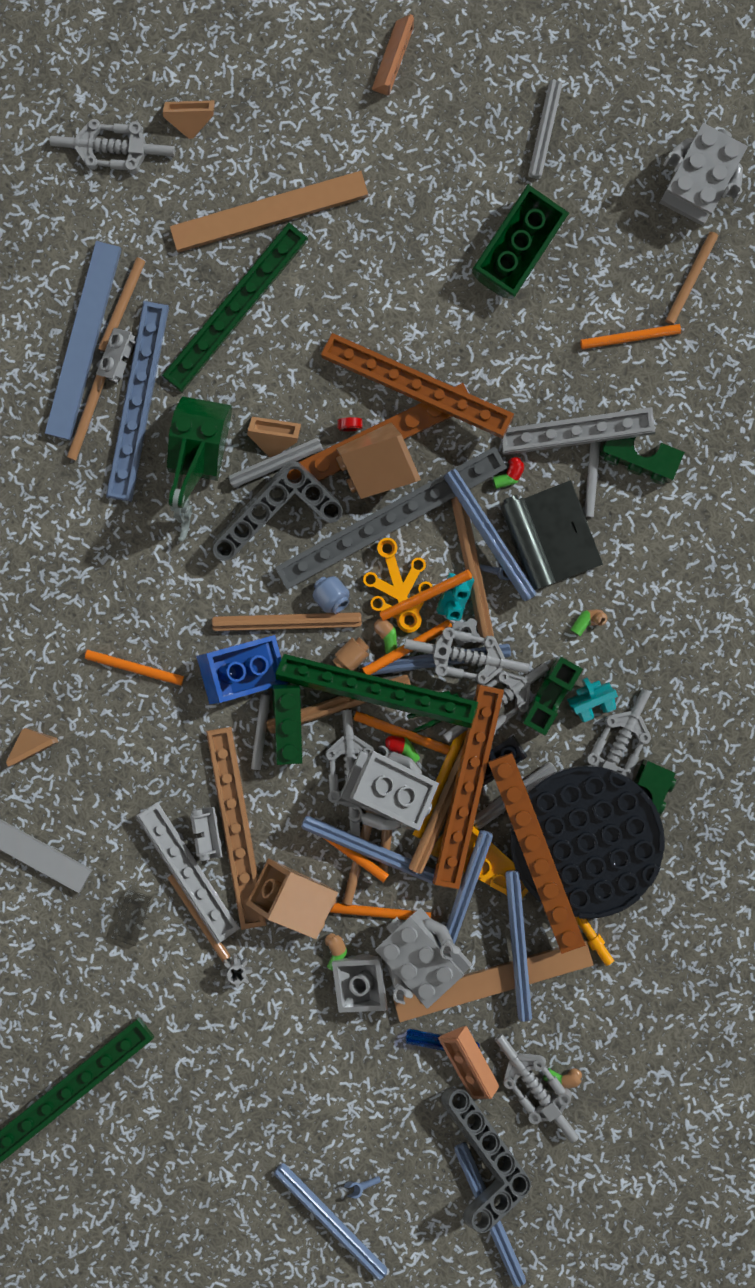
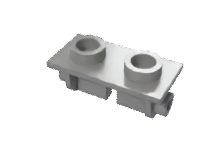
[96,328,136,383]
[190,807,222,861]

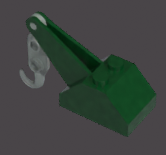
[167,396,232,542]

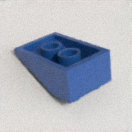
[196,635,288,705]

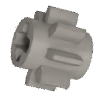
[220,954,252,989]

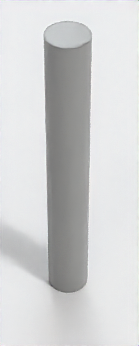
[584,442,601,518]
[251,694,271,770]

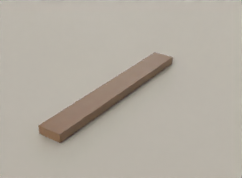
[170,171,368,253]
[206,727,267,930]
[393,940,594,1022]

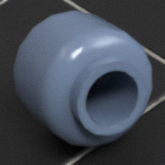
[312,576,350,614]

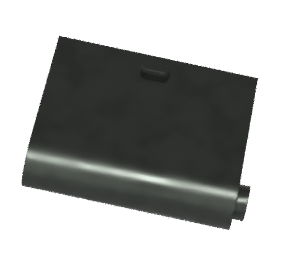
[500,480,603,590]

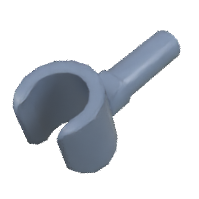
[480,564,510,580]
[344,1176,381,1199]

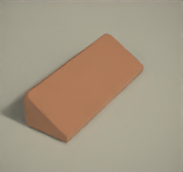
[372,14,414,96]
[438,1026,499,1099]

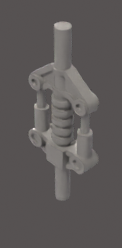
[50,119,175,174]
[404,627,530,685]
[443,663,549,743]
[586,689,651,780]
[325,710,374,836]
[494,1034,579,1143]

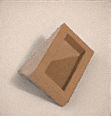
[163,100,215,139]
[247,417,301,457]
[6,728,59,767]

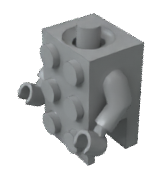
[659,123,748,226]
[339,745,439,831]
[375,907,473,1009]

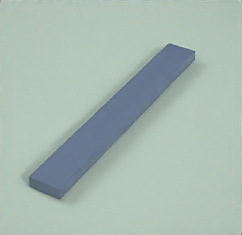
[45,241,122,441]
[106,301,169,502]

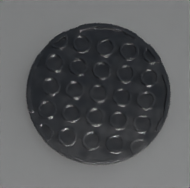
[510,765,665,919]

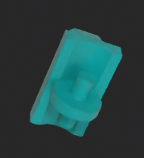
[436,573,475,621]
[567,677,618,722]

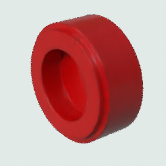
[337,417,363,432]

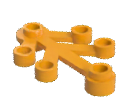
[363,538,433,633]

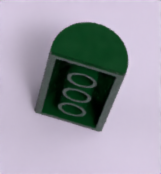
[472,184,569,299]

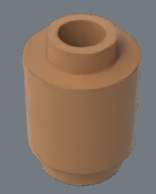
[332,637,370,671]

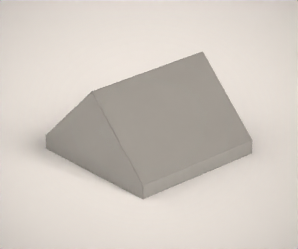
[332,954,388,1013]

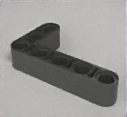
[213,461,343,561]
[441,1087,531,1233]

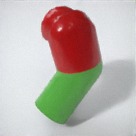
[492,457,524,489]
[385,735,420,763]

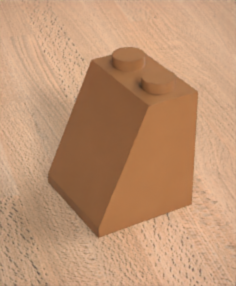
[336,423,421,499]
[246,858,338,939]

